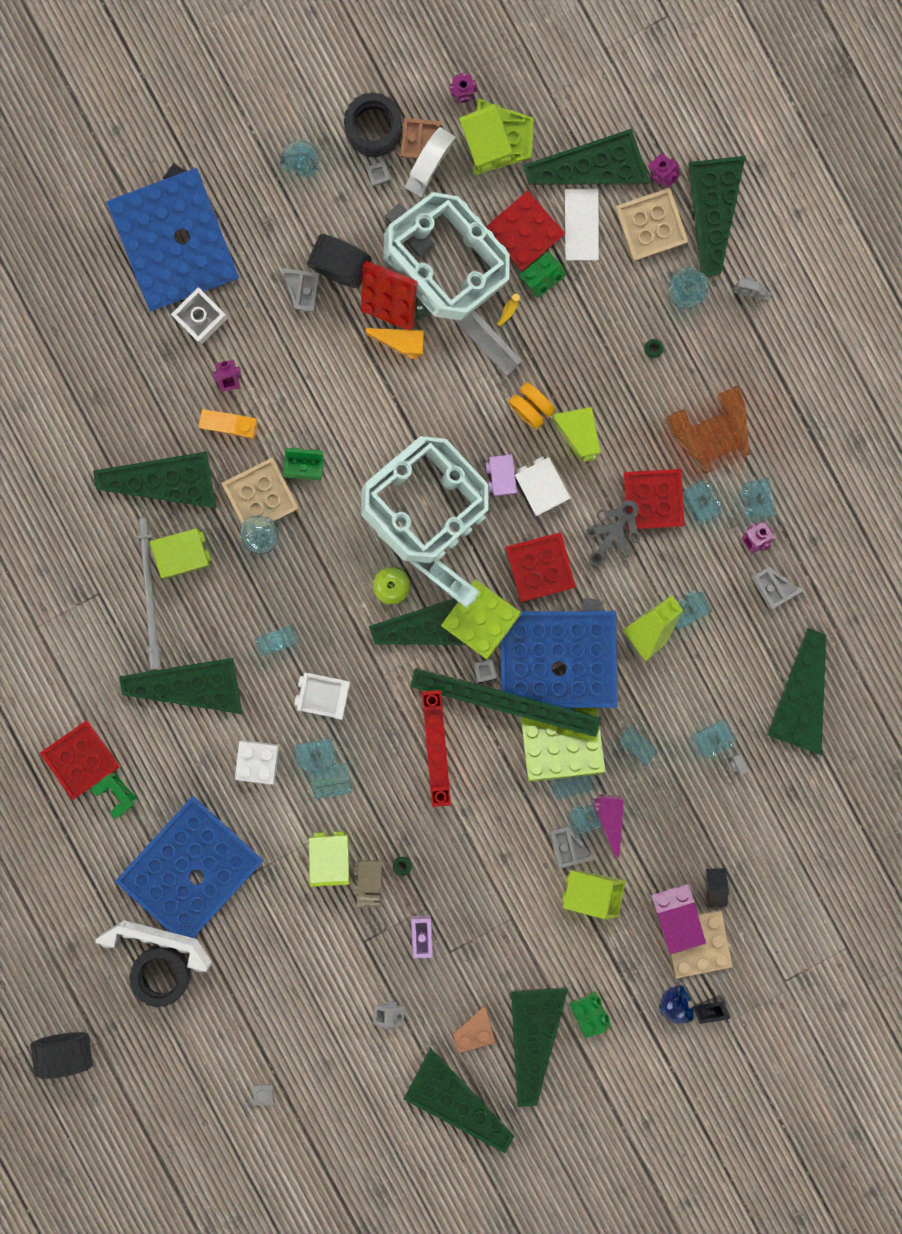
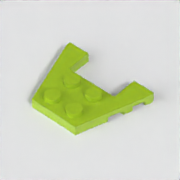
[473,99,534,175]

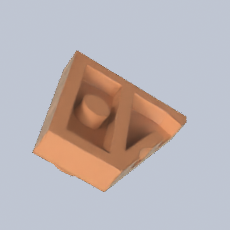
[400,118,441,159]
[453,1006,495,1053]

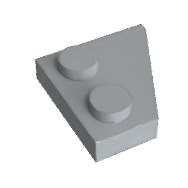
[282,268,320,312]
[733,277,771,301]
[751,567,803,610]
[549,826,595,869]

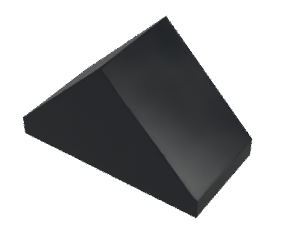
[706,868,729,907]
[693,995,731,1024]

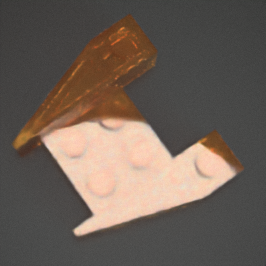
[664,386,750,474]

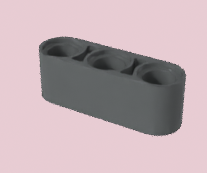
[384,203,435,258]

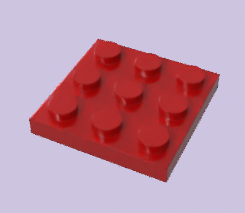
[486,190,565,272]
[361,261,418,331]
[623,469,685,530]
[506,532,576,602]
[39,720,121,800]

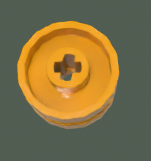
[507,382,556,430]

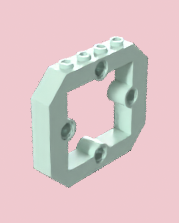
[383,192,510,321]
[361,436,488,563]

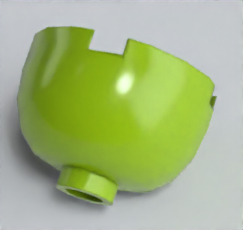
[373,567,411,605]

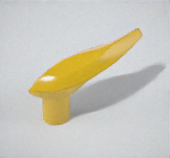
[497,294,520,326]

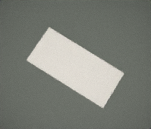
[565,189,599,260]

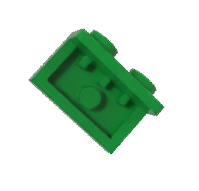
[519,251,566,298]
[283,447,324,481]
[569,991,611,1038]

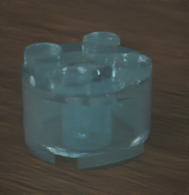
[668,267,709,310]

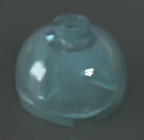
[280,140,319,177]
[240,515,279,555]

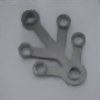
[586,500,641,566]

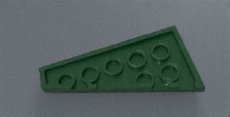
[523,128,650,185]
[688,156,746,277]
[93,451,217,508]
[369,599,467,645]
[767,628,826,756]
[119,658,243,714]
[511,987,569,1107]
[403,1047,514,1153]

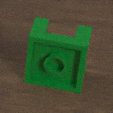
[90,772,139,819]

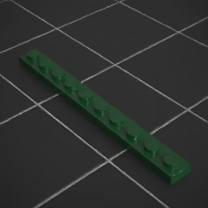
[410,668,601,737]

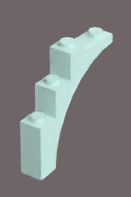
[377,534,479,607]

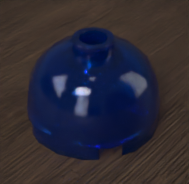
[659,984,694,1024]

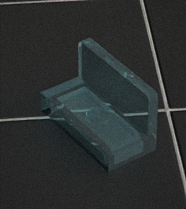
[617,725,658,767]
[310,763,352,799]
[551,775,593,799]

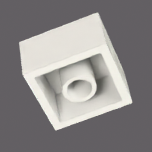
[171,287,228,345]
[235,740,280,784]

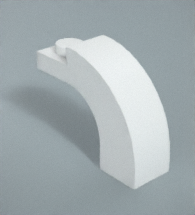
[405,127,456,197]

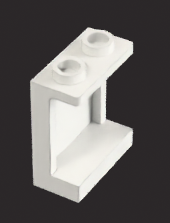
[515,457,570,517]
[294,672,351,720]

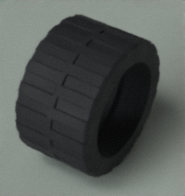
[344,92,402,157]
[307,234,372,288]
[129,945,191,1008]
[30,1032,93,1079]

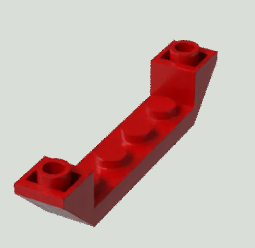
[422,690,451,807]

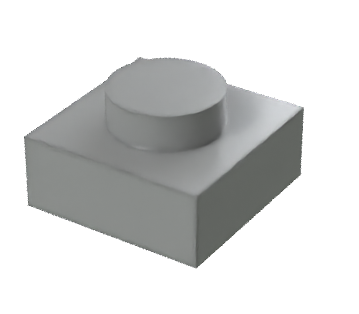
[366,161,391,187]
[474,660,496,682]
[730,753,748,775]
[253,1084,274,1106]

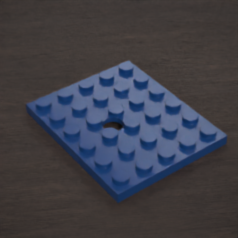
[106,168,239,312]
[501,611,618,708]
[115,796,264,938]

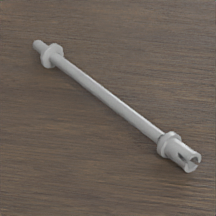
[135,517,162,670]

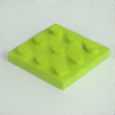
[441,579,522,660]

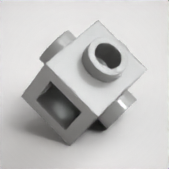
[373,1001,405,1030]

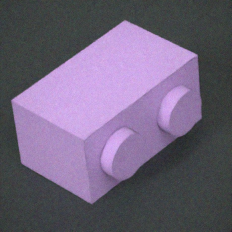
[486,455,517,497]
[411,915,433,958]

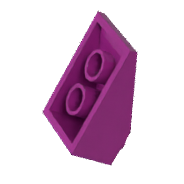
[593,794,624,858]
[652,884,706,955]

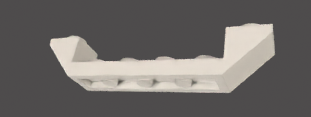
[95,920,212,972]

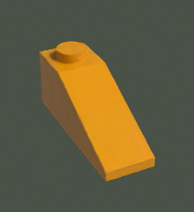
[366,328,424,359]
[198,409,259,440]

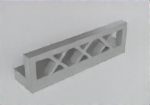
[455,310,522,376]

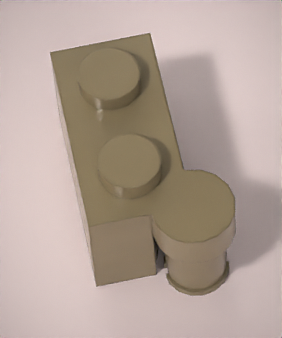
[354,860,382,908]

